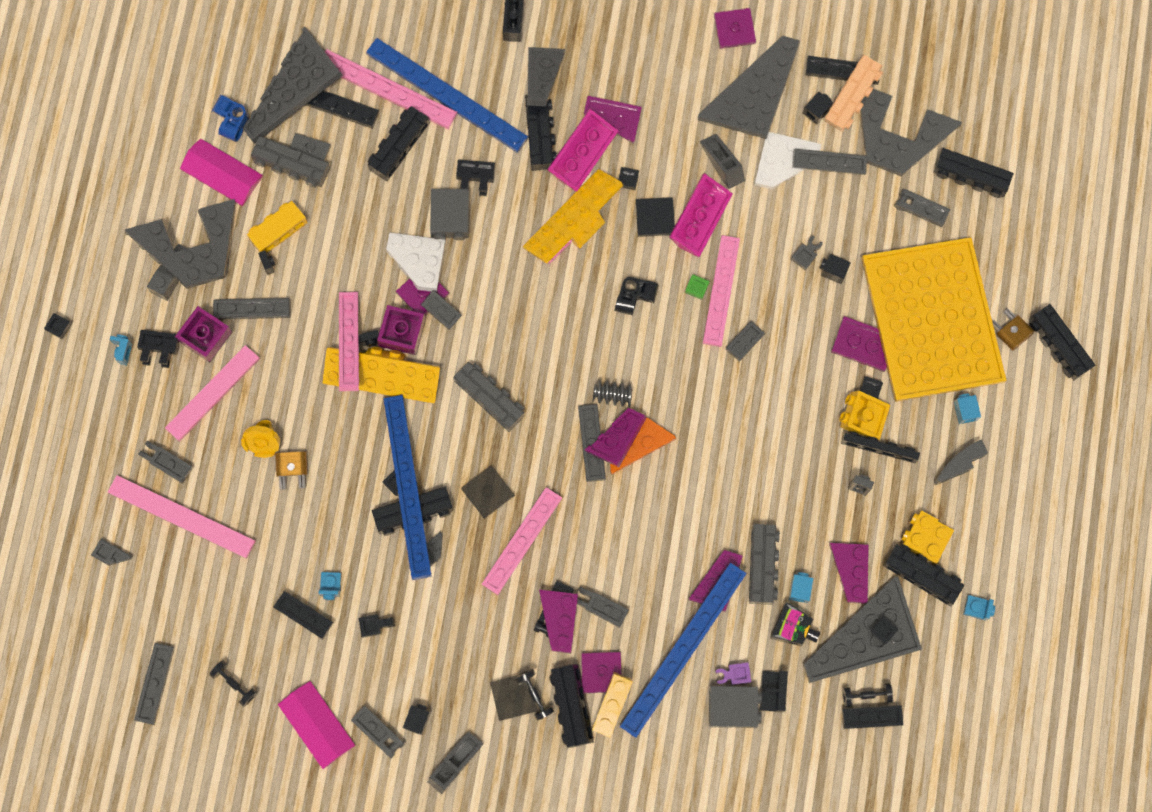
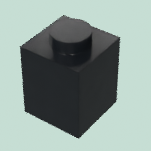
[803,92,833,125]
[820,254,851,284]
[403,703,431,736]

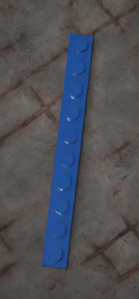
[366,38,528,153]
[383,395,432,581]
[620,563,747,738]

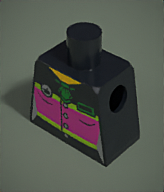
[770,602,820,646]

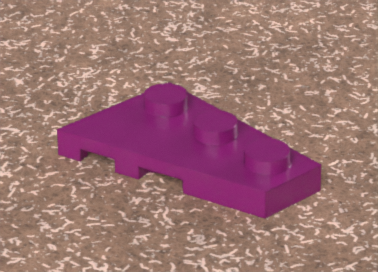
[584,96,642,144]
[585,408,647,467]
[829,543,869,604]
[688,550,743,612]
[539,589,578,654]

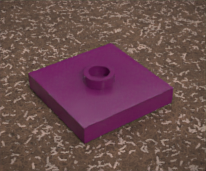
[714,8,756,49]
[395,279,449,316]
[581,652,622,693]

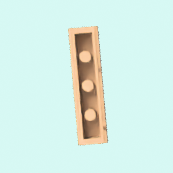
[824,55,883,132]

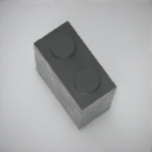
[430,189,469,240]
[709,686,762,728]

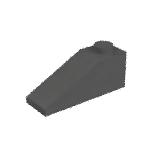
[700,134,745,189]
[147,244,188,301]

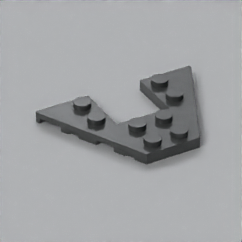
[860,89,962,176]
[125,199,235,289]

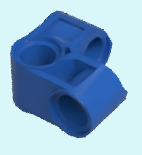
[211,95,249,142]

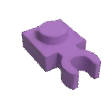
[715,662,751,685]

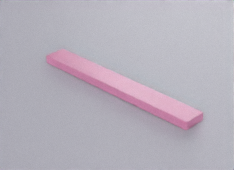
[325,49,457,130]
[108,475,256,559]

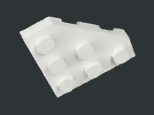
[755,132,821,189]
[386,233,446,292]

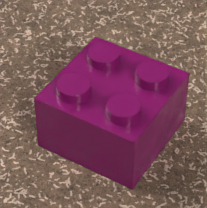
[377,305,426,355]
[175,306,232,363]

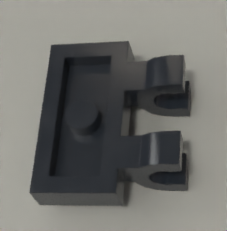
[456,160,495,197]
[137,330,179,368]

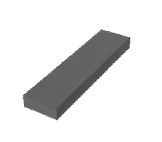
[792,149,867,175]
[213,298,290,320]
[578,404,606,482]
[134,643,175,725]

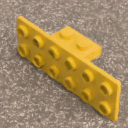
[523,169,623,263]
[323,347,440,403]

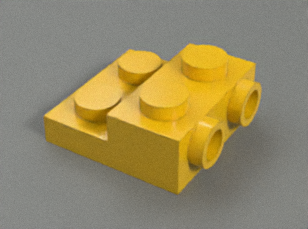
[839,391,890,441]
[901,510,954,564]

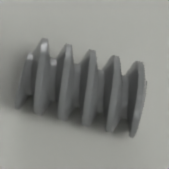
[592,379,633,408]

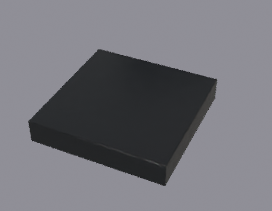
[635,197,675,237]

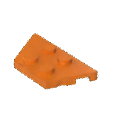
[610,418,676,475]

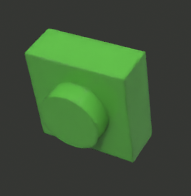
[685,274,710,300]

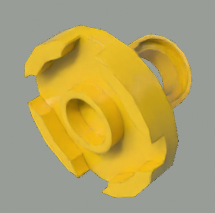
[241,420,281,458]

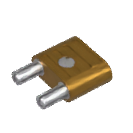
[992,308,1035,351]
[275,451,307,490]

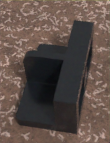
[760,671,788,712]

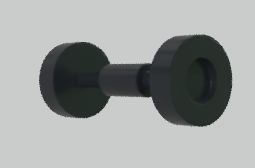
[209,660,257,707]
[515,668,554,720]
[842,683,893,707]

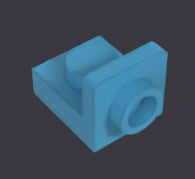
[109,334,133,366]
[319,572,342,600]
[963,595,996,621]

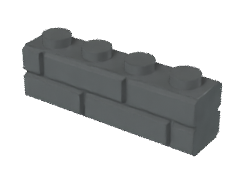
[251,136,330,188]
[453,362,525,432]
[749,524,780,605]

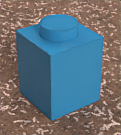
[954,393,981,424]
[788,572,814,603]

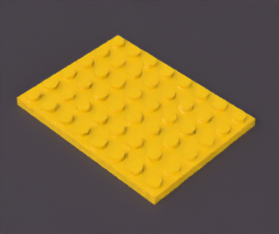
[861,237,1007,402]

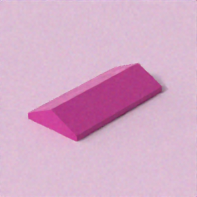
[547,109,618,192]
[180,138,263,207]
[669,173,733,257]
[277,681,356,769]

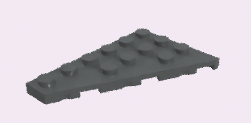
[243,27,343,144]
[698,36,800,139]
[803,576,922,683]

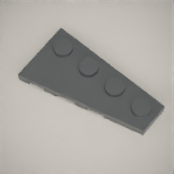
[527,47,565,106]

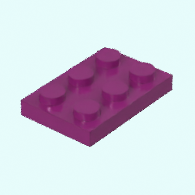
[831,316,887,372]

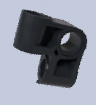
[614,277,659,316]

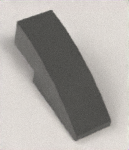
[934,439,988,485]
[427,732,483,794]

